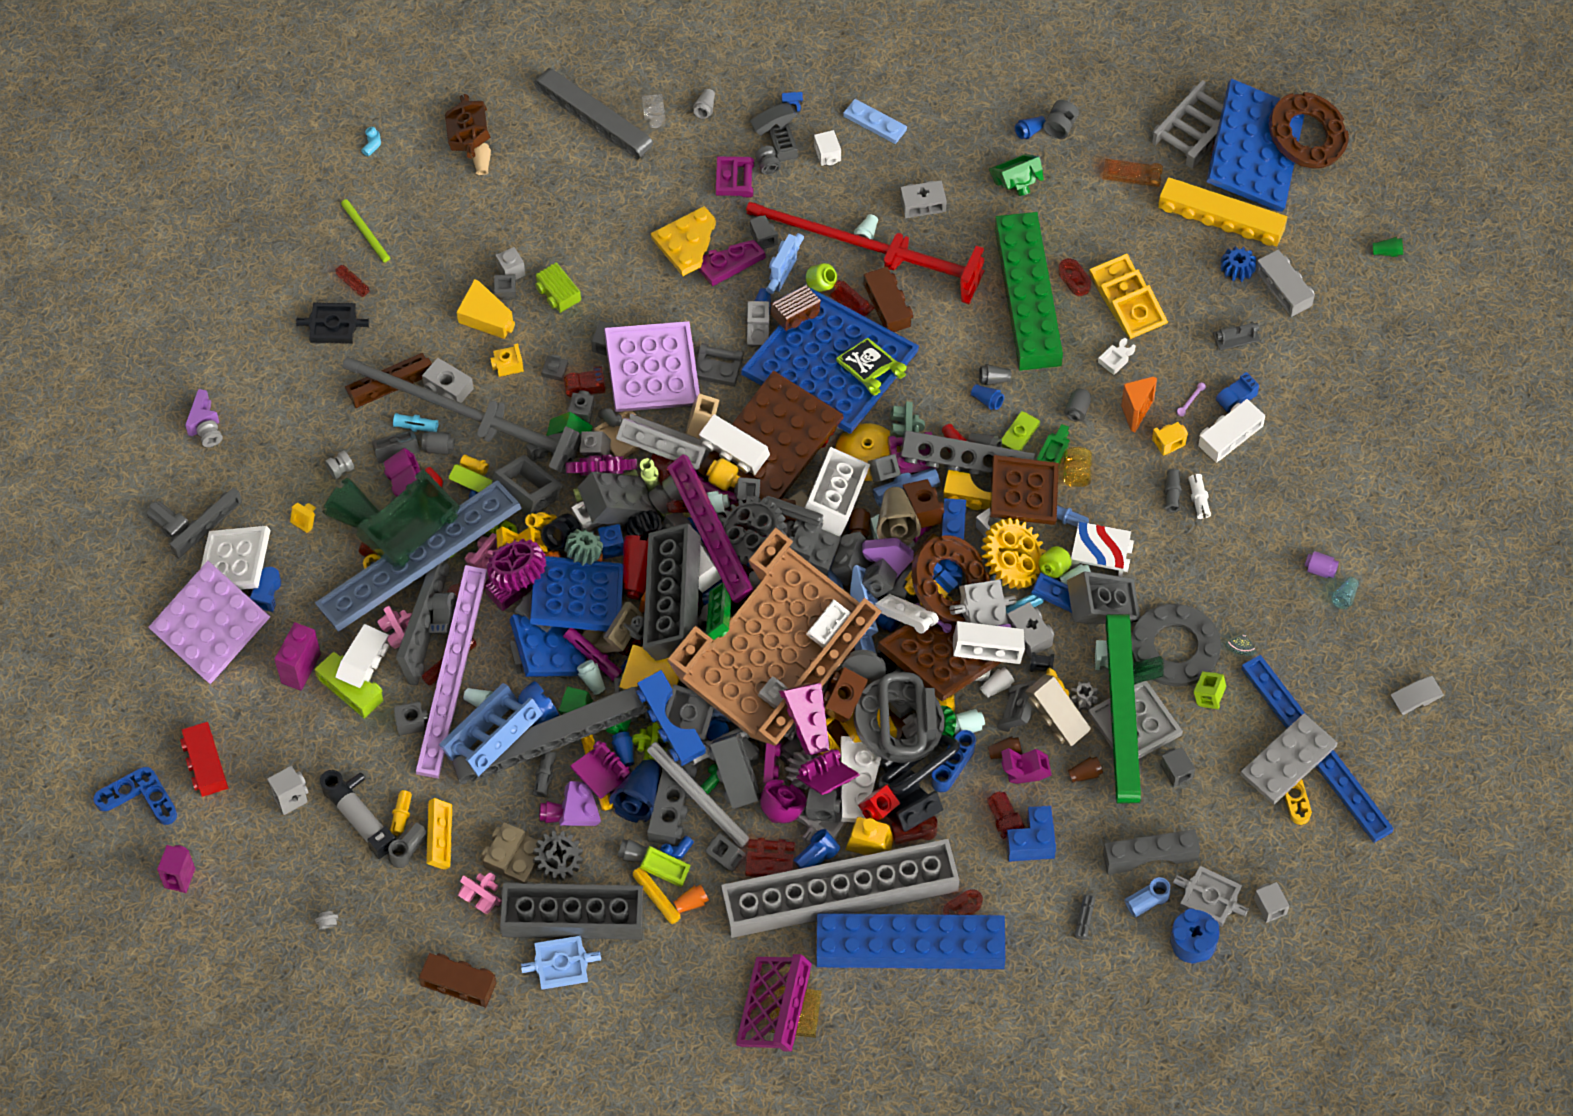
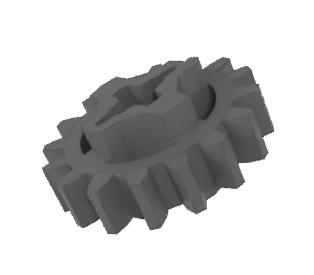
[533,830,583,881]

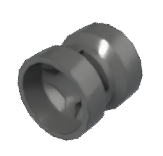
[755,146,781,175]

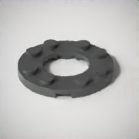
[1131,604,1221,687]
[853,678,944,763]

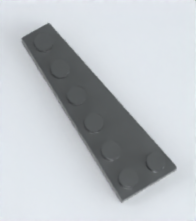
[396,560,449,685]

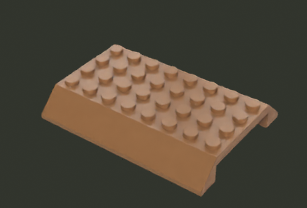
[667,527,882,746]

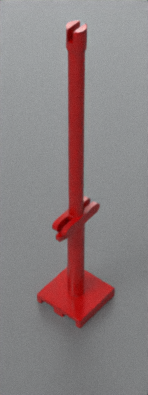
[746,202,985,304]

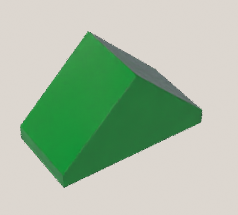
[546,411,593,436]

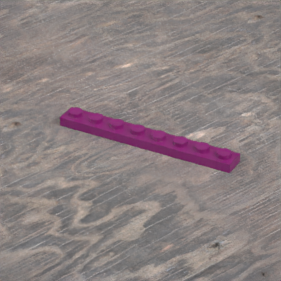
[667,454,754,604]

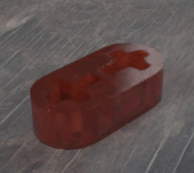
[943,889,983,915]

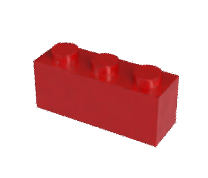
[180,722,229,797]

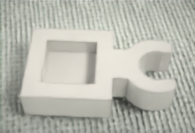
[1098,338,1136,375]

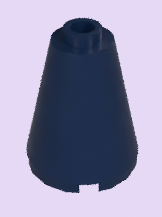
[609,759,662,823]

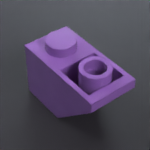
[862,538,914,578]

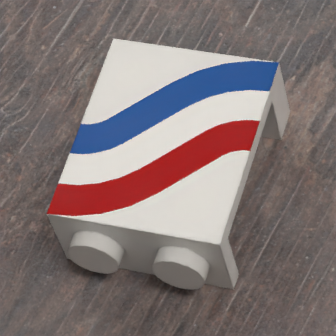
[1070,522,1134,577]

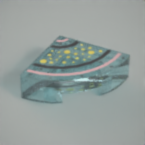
[1225,633,1257,656]

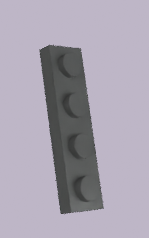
[170,487,242,559]

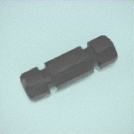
[1075,895,1095,940]

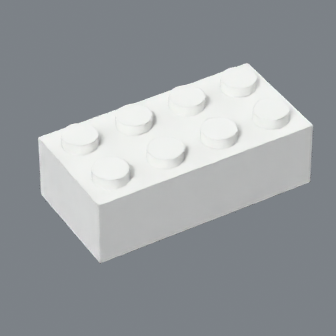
[804,447,870,537]

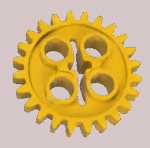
[981,518,1046,590]

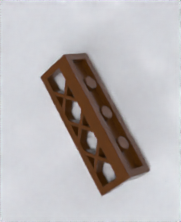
[345,353,432,408]

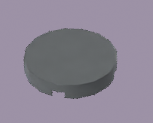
[841,650,886,689]

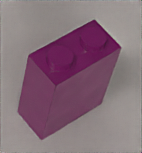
[274,622,321,691]

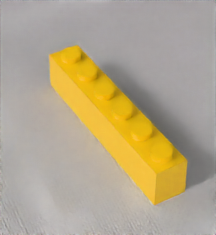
[1158,177,1288,247]

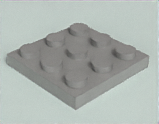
[1088,679,1183,759]

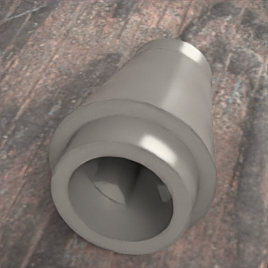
[693,89,715,119]

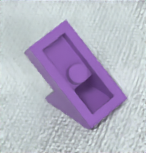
[185,389,219,436]

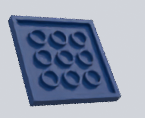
[530,556,623,632]

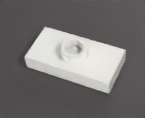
[806,600,851,648]

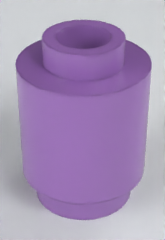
[1305,551,1339,579]

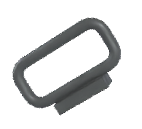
[879,672,937,756]

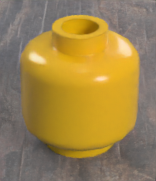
[706,458,740,491]

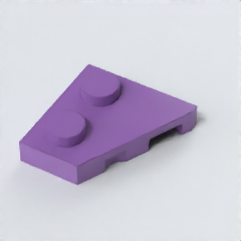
[559,781,601,826]

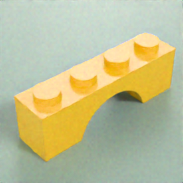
[943,470,991,510]

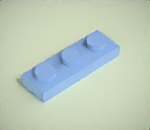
[844,99,907,144]

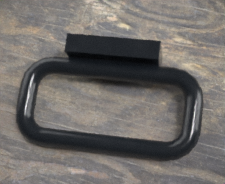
[878,735,960,795]

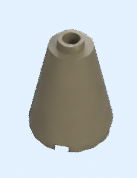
[876,487,921,545]

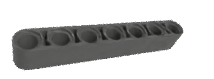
[534,68,653,159]

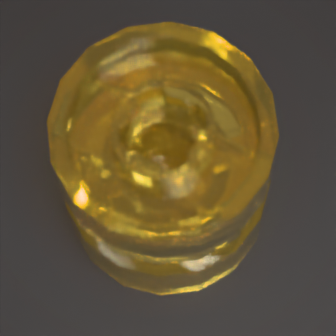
[1063,447,1092,487]

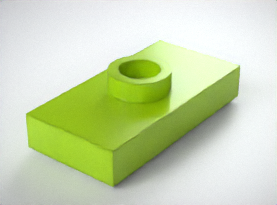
[1001,411,1040,451]

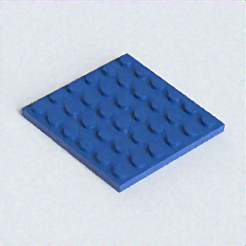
[741,288,919,434]

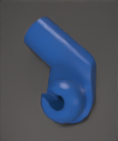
[660,836,694,859]

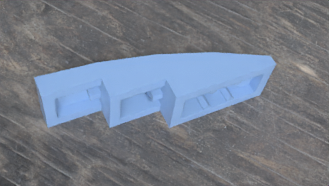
[850,565,878,653]

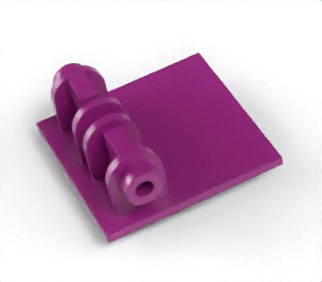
[570,741,631,799]
[796,749,860,795]

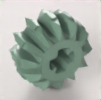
[564,528,603,566]

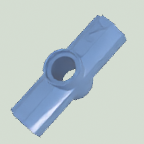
[873,467,940,507]

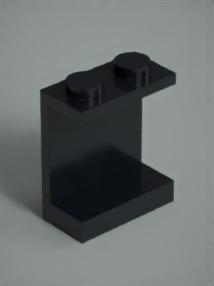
[874,770,943,832]

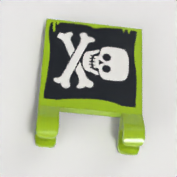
[836,338,906,396]

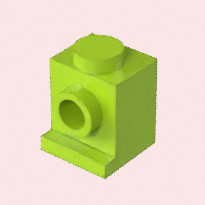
[1194,671,1227,710]

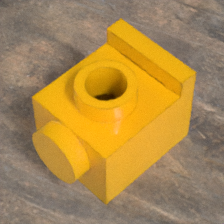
[490,343,524,377]
[1152,422,1188,456]

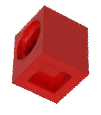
[858,785,900,821]

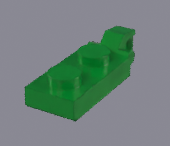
[1036,424,1070,465]

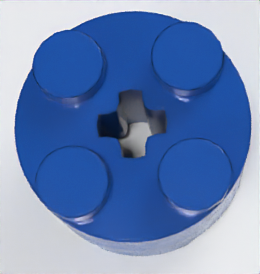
[1170,908,1219,963]

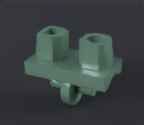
[890,401,925,438]

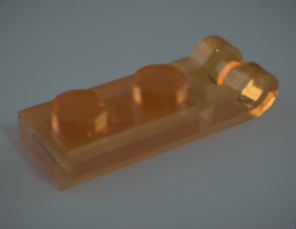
[1102,159,1163,187]

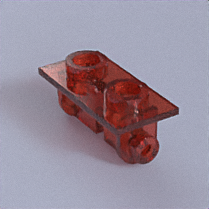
[830,280,875,317]

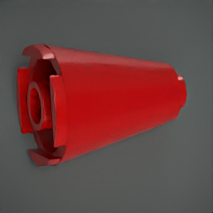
[623,535,648,599]

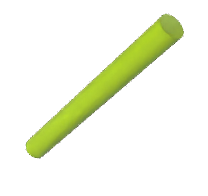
[341,199,390,263]

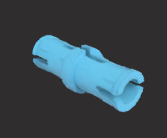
[393,413,439,432]

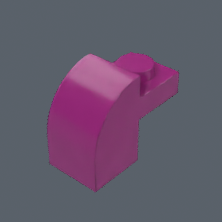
[1001,748,1052,784]

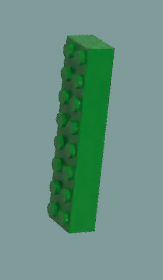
[995,212,1063,371]

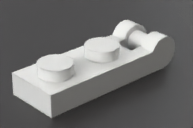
[875,594,939,633]

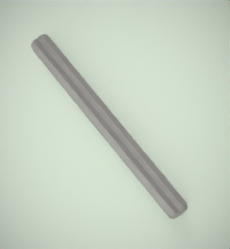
[647,742,750,847]

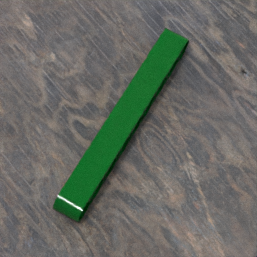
[1106,614,1141,804]

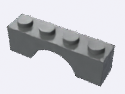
[1103,829,1200,875]

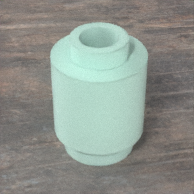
[954,709,985,736]

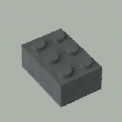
[577,472,657,526]

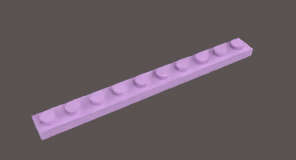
[416,565,487,779]

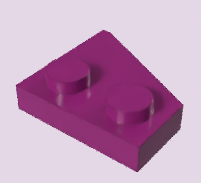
[763,741,781,783]

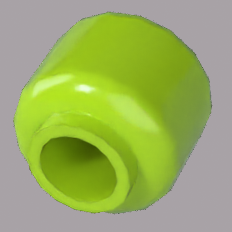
[806,263,837,292]
[1039,546,1072,579]

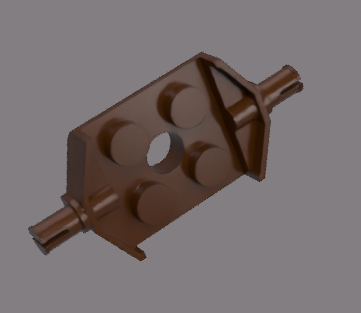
[445,94,491,159]

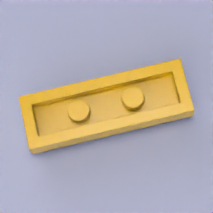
[426,798,452,869]

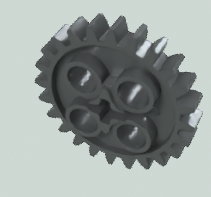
[719,496,787,566]

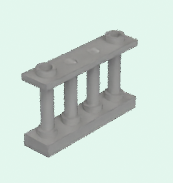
[1152,80,1223,169]
[616,414,710,469]

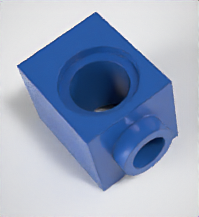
[598,524,624,559]

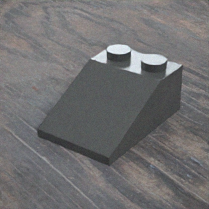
[1067,571,1140,625]

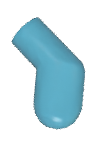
[361,127,381,157]

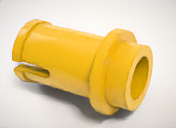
[460,454,489,476]

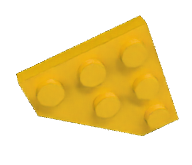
[651,206,716,276]

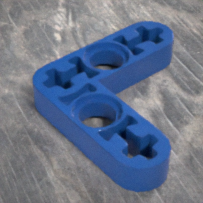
[93,767,177,825]

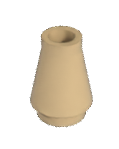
[471,143,491,175]

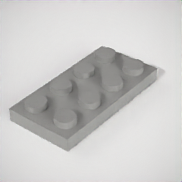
[1240,713,1338,805]

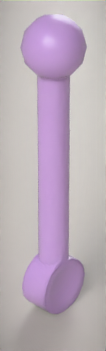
[1177,382,1206,416]

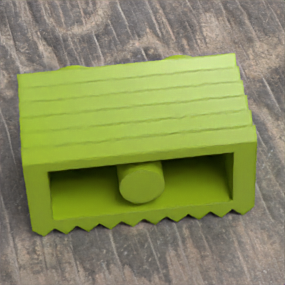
[535,262,581,313]

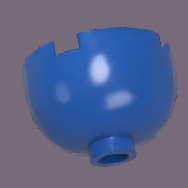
[517,681,559,726]

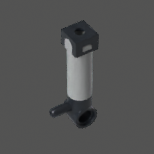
[320,770,396,859]

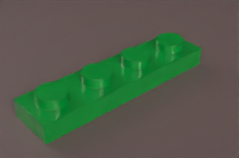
[706,582,731,640]

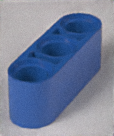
[931,730,976,793]

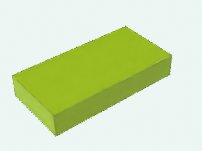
[639,846,691,887]

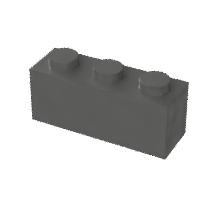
[709,732,761,809]

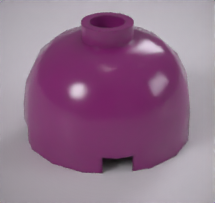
[760,780,807,823]

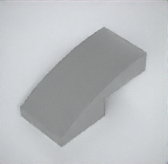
[747,301,769,347]
[1391,676,1444,715]

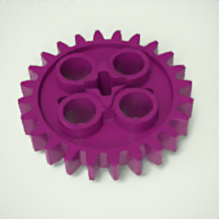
[566,455,637,476]

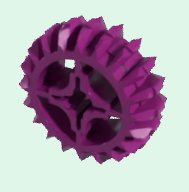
[486,538,547,592]

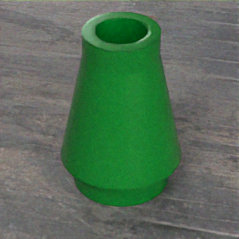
[1373,237,1403,257]

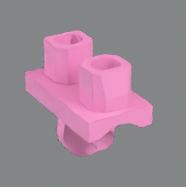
[465,533,499,569]
[377,606,412,649]
[458,873,502,914]

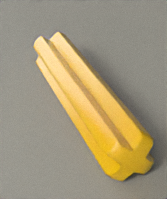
[633,868,680,924]

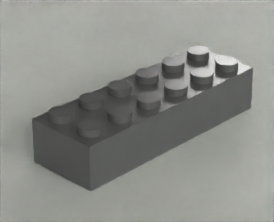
[643,523,701,661]
[500,883,644,940]

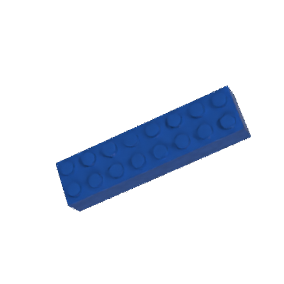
[817,913,1005,969]

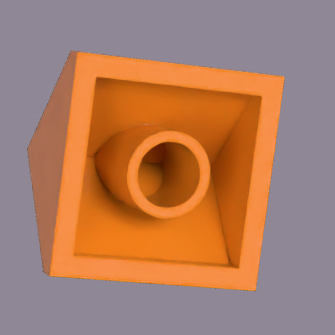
[1121,377,1157,433]

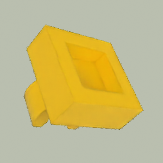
[290,502,316,533]

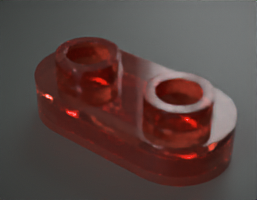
[1058,258,1091,296]

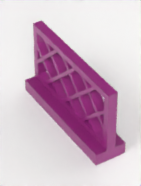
[736,954,812,1052]

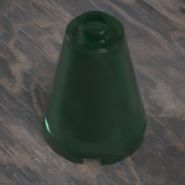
[322,478,385,535]

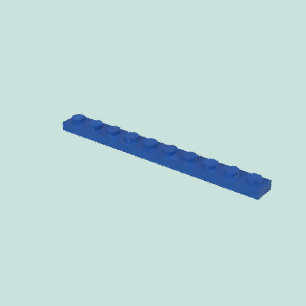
[1241,655,1394,843]

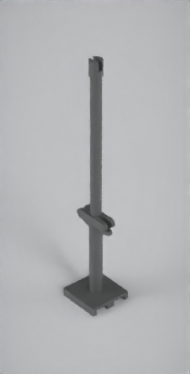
[343,357,582,475]

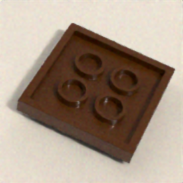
[990,455,1059,525]

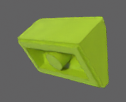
[449,464,493,492]

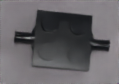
[296,302,369,344]

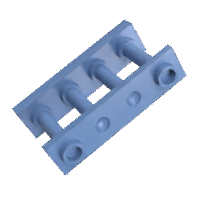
[439,683,543,776]

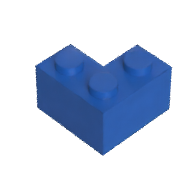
[1006,806,1056,862]

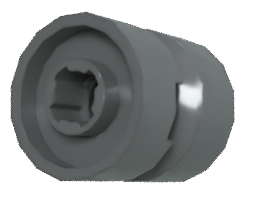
[1043,100,1079,139]
[648,475,683,515]

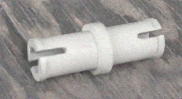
[1188,474,1211,519]

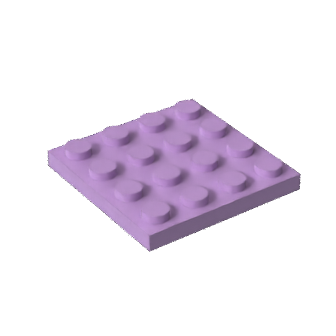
[604,321,700,412]
[149,561,270,684]

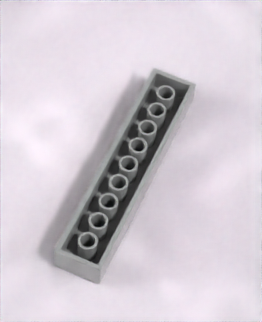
[721,839,959,938]

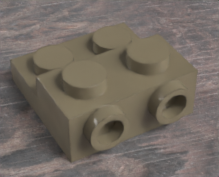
[482,822,546,884]

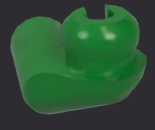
[700,763,719,794]

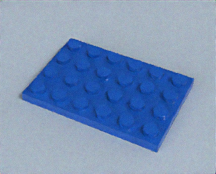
[1206,78,1304,212]

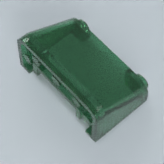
[356,469,460,567]

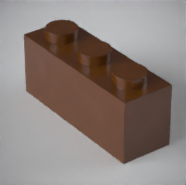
[863,266,913,332]
[419,953,497,1008]

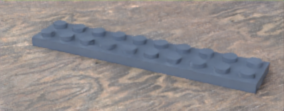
[315,480,522,632]

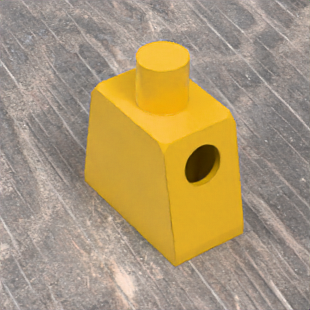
[845,817,894,855]

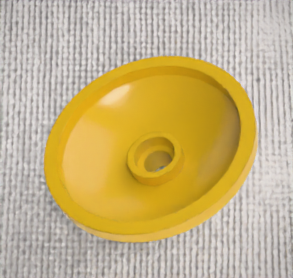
[835,423,900,481]

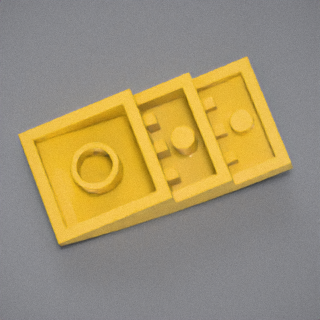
[1089,254,1168,339]

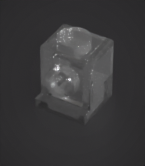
[642,94,666,128]

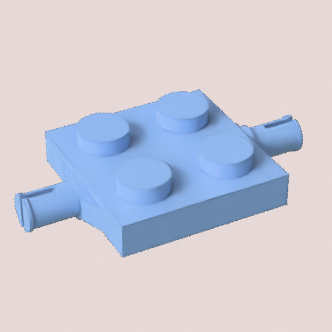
[766,233,804,294]
[521,936,601,990]

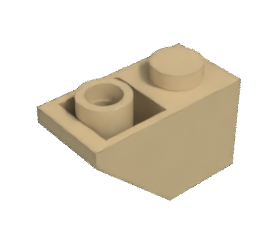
[685,393,719,439]

